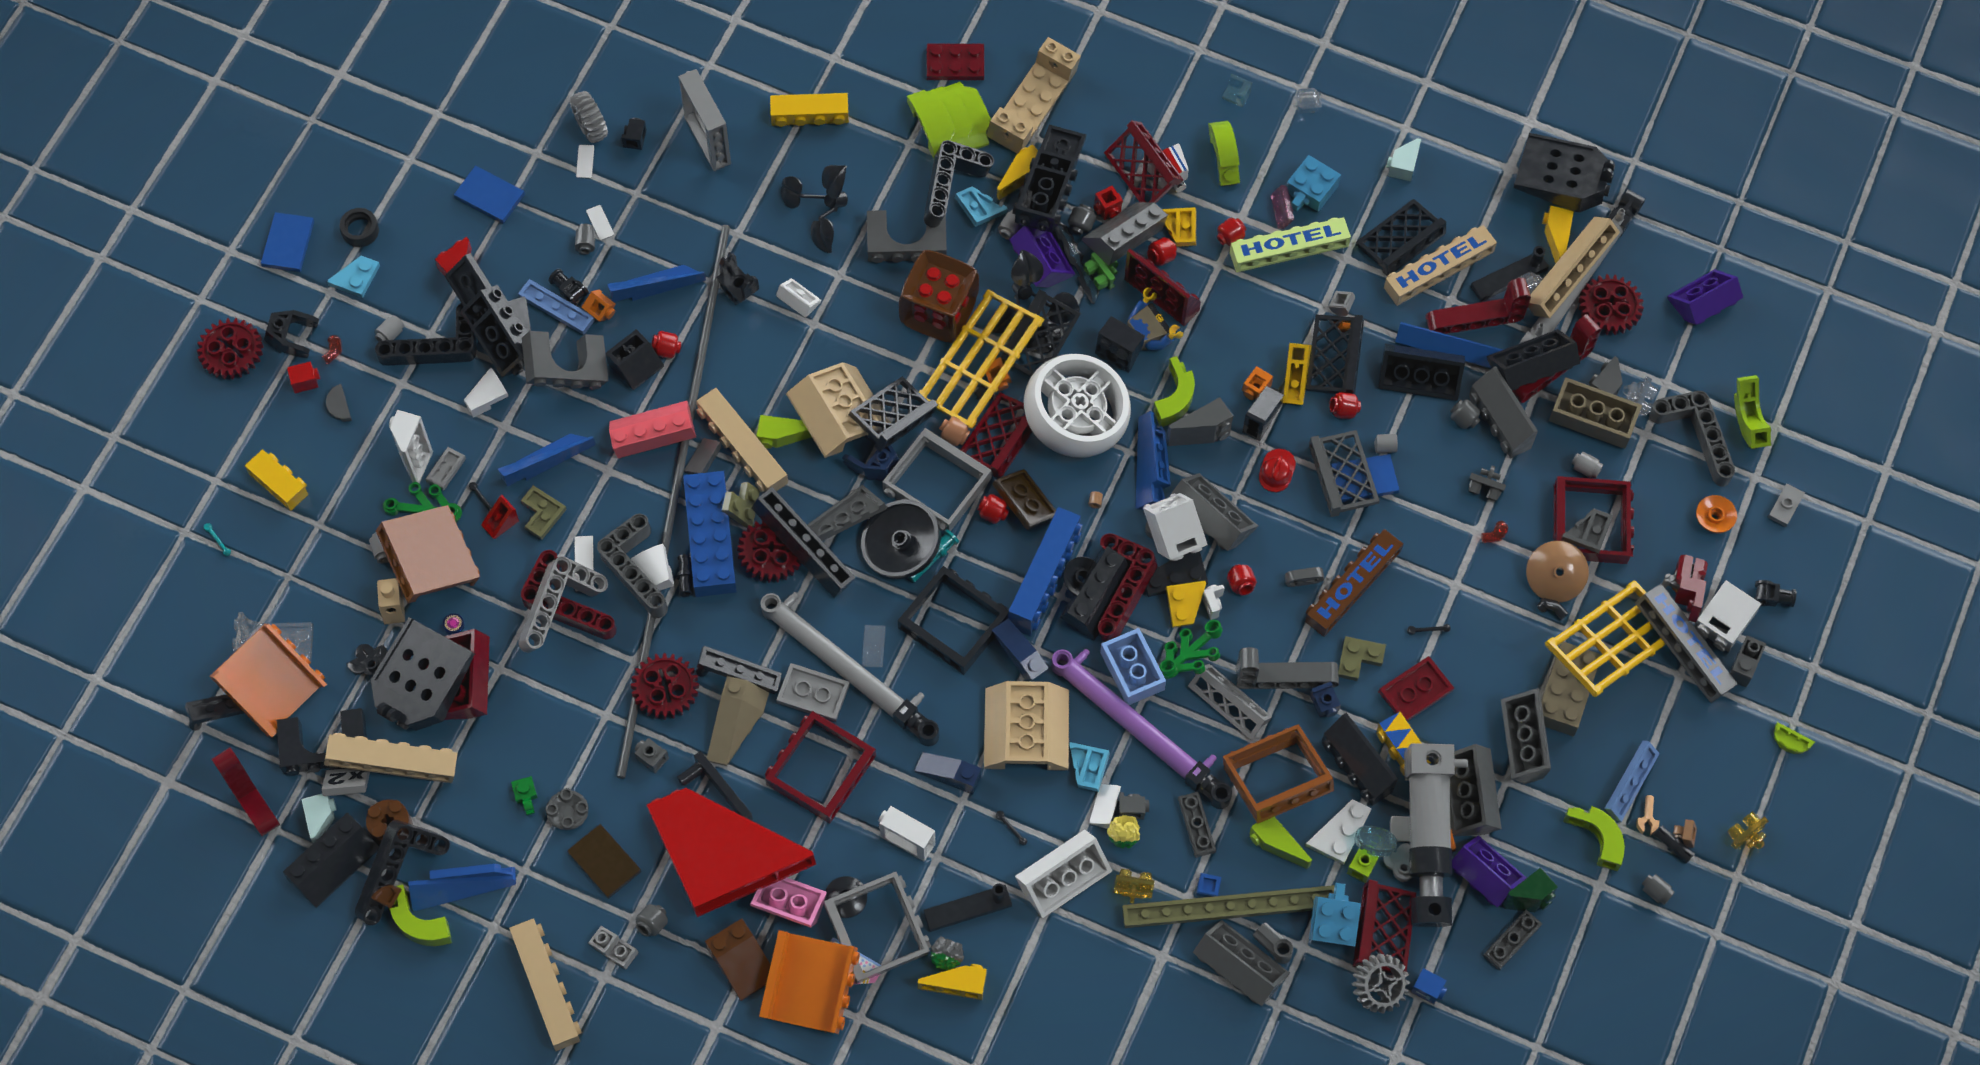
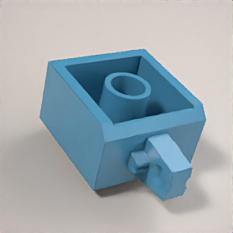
[1286,155,1341,212]
[1309,883,1361,946]

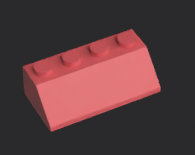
[609,401,696,458]

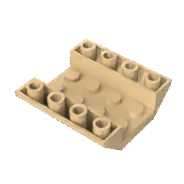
[786,362,891,458]
[984,681,1069,770]

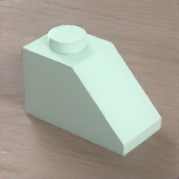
[1386,138,1421,181]
[301,794,337,843]

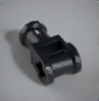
[548,269,589,306]
[1754,580,1797,607]

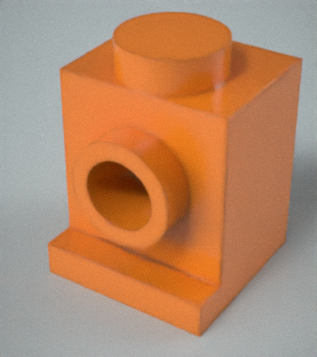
[582,289,616,322]
[986,357,1012,391]
[1242,366,1273,400]

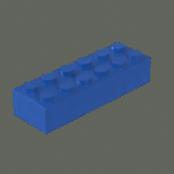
[683,471,737,597]
[1008,507,1083,636]

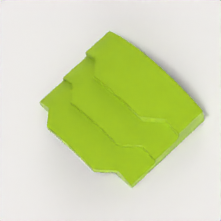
[907,82,991,159]

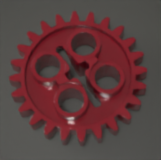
[1578,274,1644,335]
[197,318,264,380]
[737,520,801,583]
[631,653,699,720]

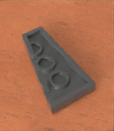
[808,485,887,541]

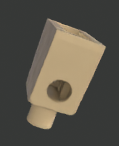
[377,578,405,624]

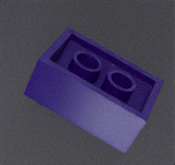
[1010,226,1075,288]
[1667,269,1744,325]
[1452,835,1526,908]

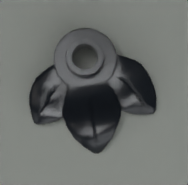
[347,644,387,677]

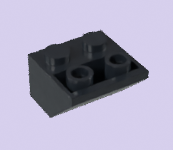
[1095,316,1145,373]
[606,329,664,391]

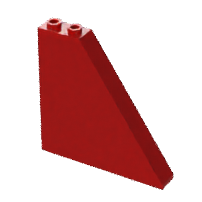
[647,788,816,917]

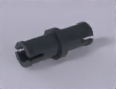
[677,554,693,597]
[1654,825,1695,863]

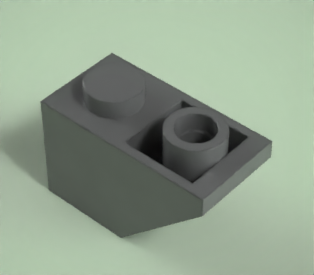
[1589,356,1623,395]
[1729,635,1766,687]

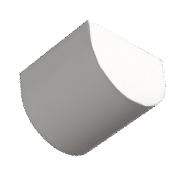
[1329,291,1355,316]
[1374,434,1398,453]

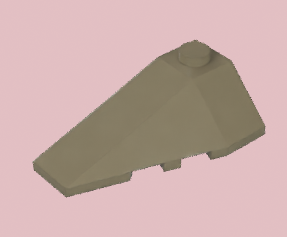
[707,676,769,766]

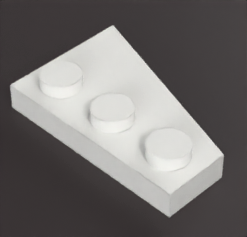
[1305,799,1372,865]

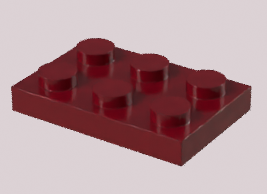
[927,44,984,80]
[1378,656,1454,722]

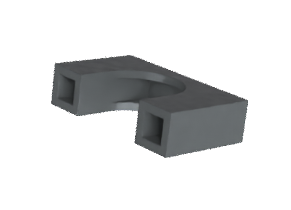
[867,210,947,263]
[522,331,608,390]

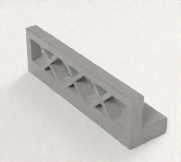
[1188,664,1272,739]

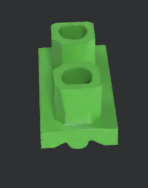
[1083,252,1119,290]

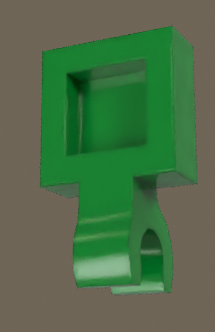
[511,776,538,815]

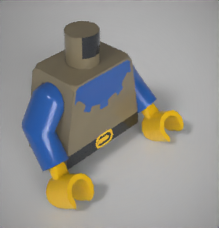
[1127,288,1183,351]

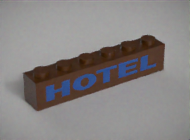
[1305,529,1404,637]

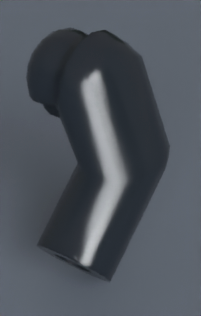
[1537,598,1569,620]

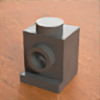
[635,738,669,773]
[1119,792,1149,820]

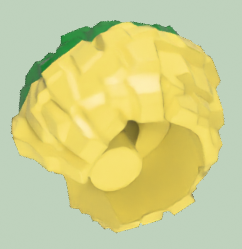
[1107,815,1140,849]

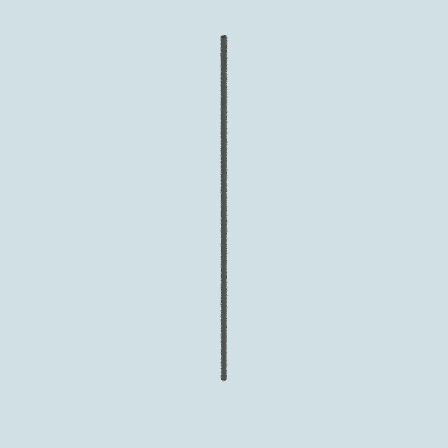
[617,225,730,779]

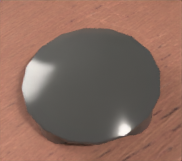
[546,788,589,830]

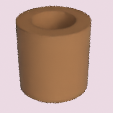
[1089,491,1103,508]

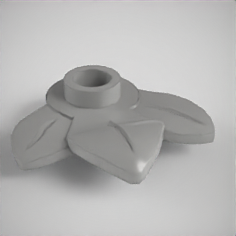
[1383,843,1412,882]

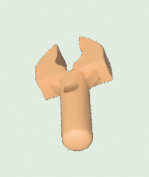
[1636,795,1659,836]

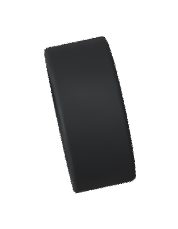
[339,208,379,247]

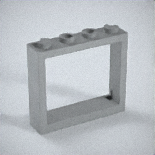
[678,69,731,171]
[883,428,992,531]
[824,872,931,984]

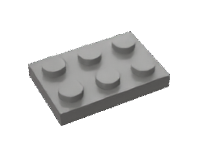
[776,663,850,722]

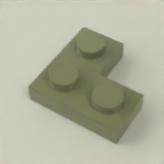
[722,482,760,528]
[521,485,567,540]
[1338,636,1386,681]

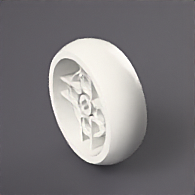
[1024,354,1131,458]

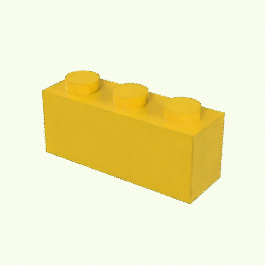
[245,449,308,511]

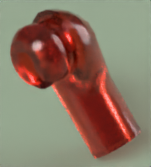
[322,335,342,364]
[1481,521,1508,543]

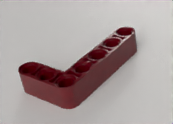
[1425,278,1531,334]
[1512,314,1601,403]
[1098,533,1157,642]
[521,550,617,640]
[212,747,280,837]

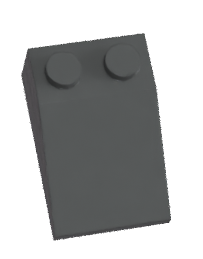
[1167,397,1233,446]

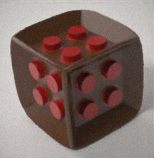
[899,250,979,343]

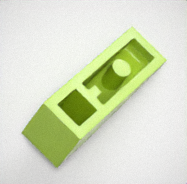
[756,415,812,449]
[1249,817,1312,869]

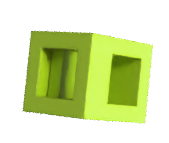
[1347,847,1379,883]

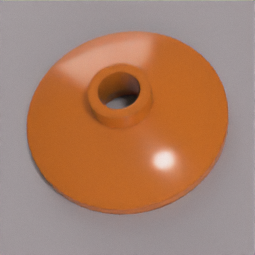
[1696,495,1737,533]

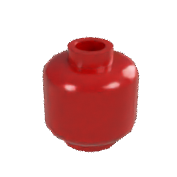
[1217,217,1246,246]
[1147,237,1177,266]
[651,331,681,359]
[1330,392,1361,419]
[977,494,1009,524]
[1227,564,1257,595]

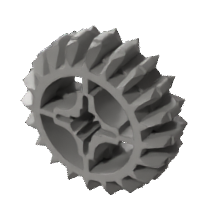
[570,91,608,143]
[1351,953,1410,1013]

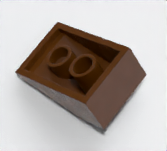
[705,918,771,1001]

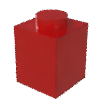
[287,361,320,393]

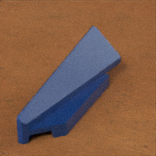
[607,265,706,302]
[1135,411,1171,509]
[498,434,596,487]
[408,864,516,911]

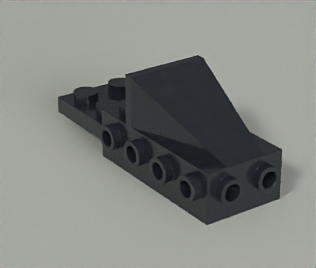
[1012,124,1086,233]
[445,253,531,378]

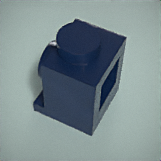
[1310,682,1341,718]

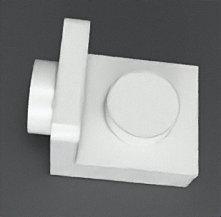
[1202,585,1225,620]

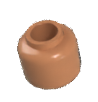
[939,416,970,446]

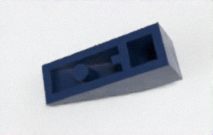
[991,618,1048,682]
[915,752,981,795]

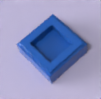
[1196,873,1221,897]

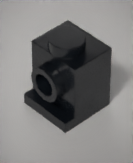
[621,118,647,150]

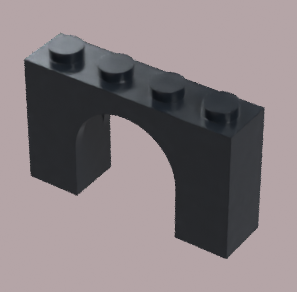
[277,708,367,776]

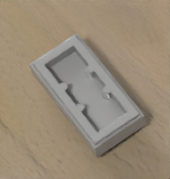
[426,447,466,491]
[1768,483,1805,527]

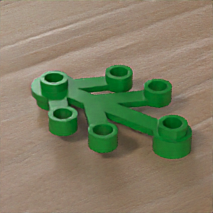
[383,482,462,522]
[1159,620,1223,679]

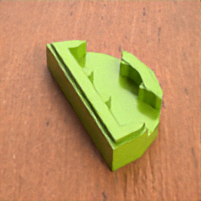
[1773,722,1815,754]

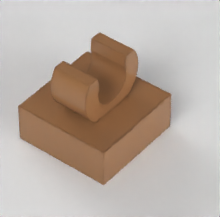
[1673,819,1697,848]

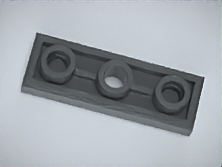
[1178,792,1216,858]
[1483,910,1542,971]

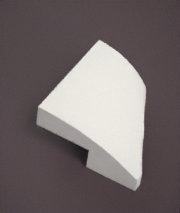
[464,368,508,418]
[631,544,674,591]

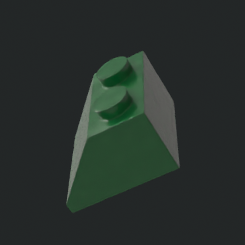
[1502,867,1558,913]

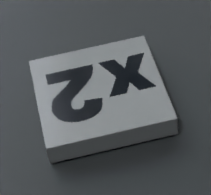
[322,768,370,796]

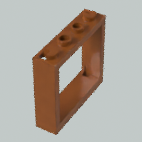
[1223,724,1334,824]

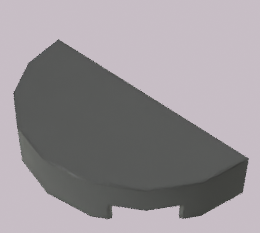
[326,384,352,422]

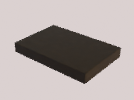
[992,469,1056,530]
[567,824,642,899]

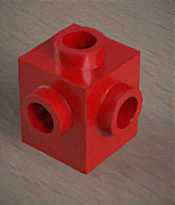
[1093,185,1123,220]

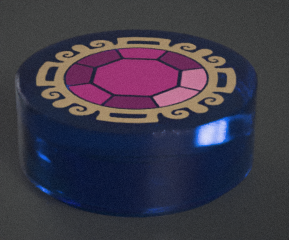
[443,613,465,635]

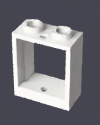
[878,806,935,862]

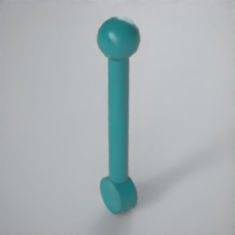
[204,523,231,556]

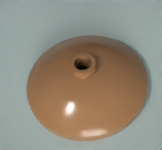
[1526,541,1589,602]

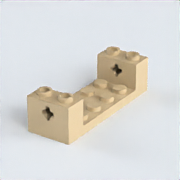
[987,37,1081,154]

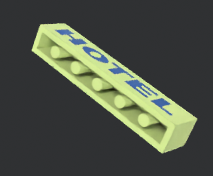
[1230,217,1351,273]

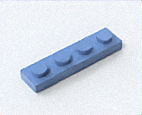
[518,279,595,335]
[1604,740,1659,822]

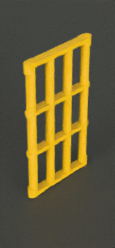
[919,289,1044,429]
[1545,580,1666,697]

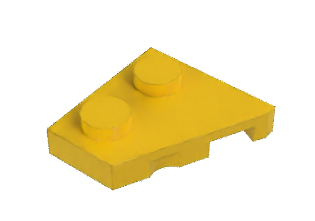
[1162,207,1196,246]
[1166,581,1206,628]

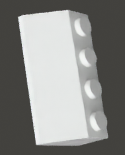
[389,410,433,484]
[1015,830,1112,918]

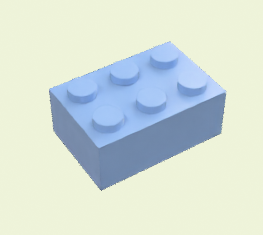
[1100,628,1166,705]

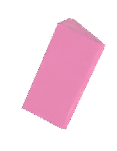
[750,878,827,928]

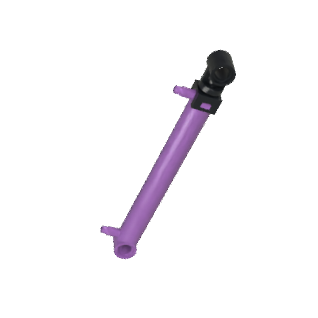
[1051,649,1232,809]

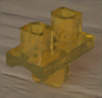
[1728,811,1769,849]
[1114,869,1155,904]

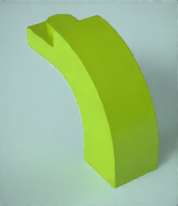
[1208,121,1240,186]
[1153,356,1195,427]
[1734,375,1771,449]
[1563,806,1625,871]
[390,884,452,946]

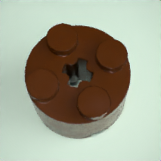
[366,799,413,845]

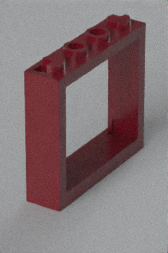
[1553,476,1634,564]
[765,711,876,824]

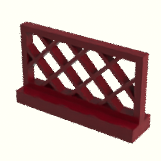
[1104,120,1183,203]
[961,392,1033,479]
[1352,879,1417,973]

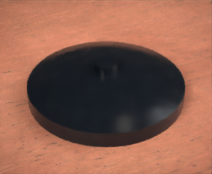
[861,500,941,579]

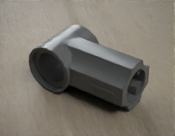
[1253,922,1293,964]

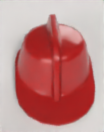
[1259,449,1296,492]

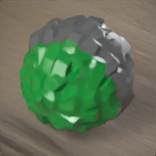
[930,936,964,971]

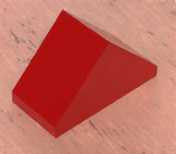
[481,495,519,539]

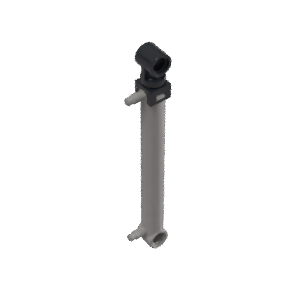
[1520,189,1646,343]
[761,592,939,746]

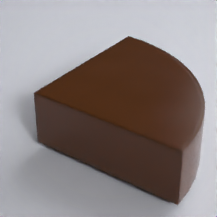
[371,885,402,908]

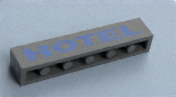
[1635,584,1737,703]

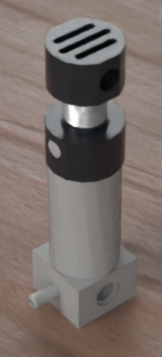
[1404,743,1468,927]

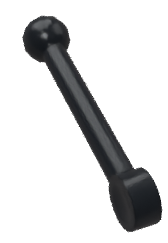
[469,482,492,513]
[1407,624,1451,635]
[996,811,1027,846]

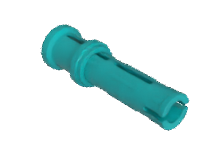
[908,529,959,583]

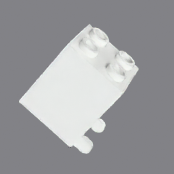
[1143,493,1208,561]
[1694,580,1761,652]

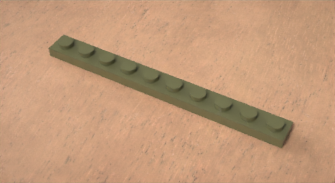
[1122,885,1335,928]

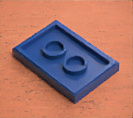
[454,166,525,224]
[261,212,314,272]
[1331,454,1399,502]

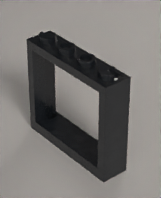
[898,566,1008,675]

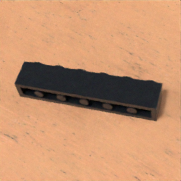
[751,487,855,598]

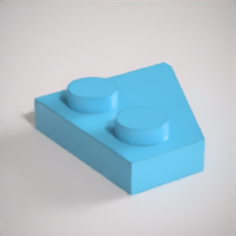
[955,186,1008,227]
[327,256,380,298]
[1069,742,1110,792]

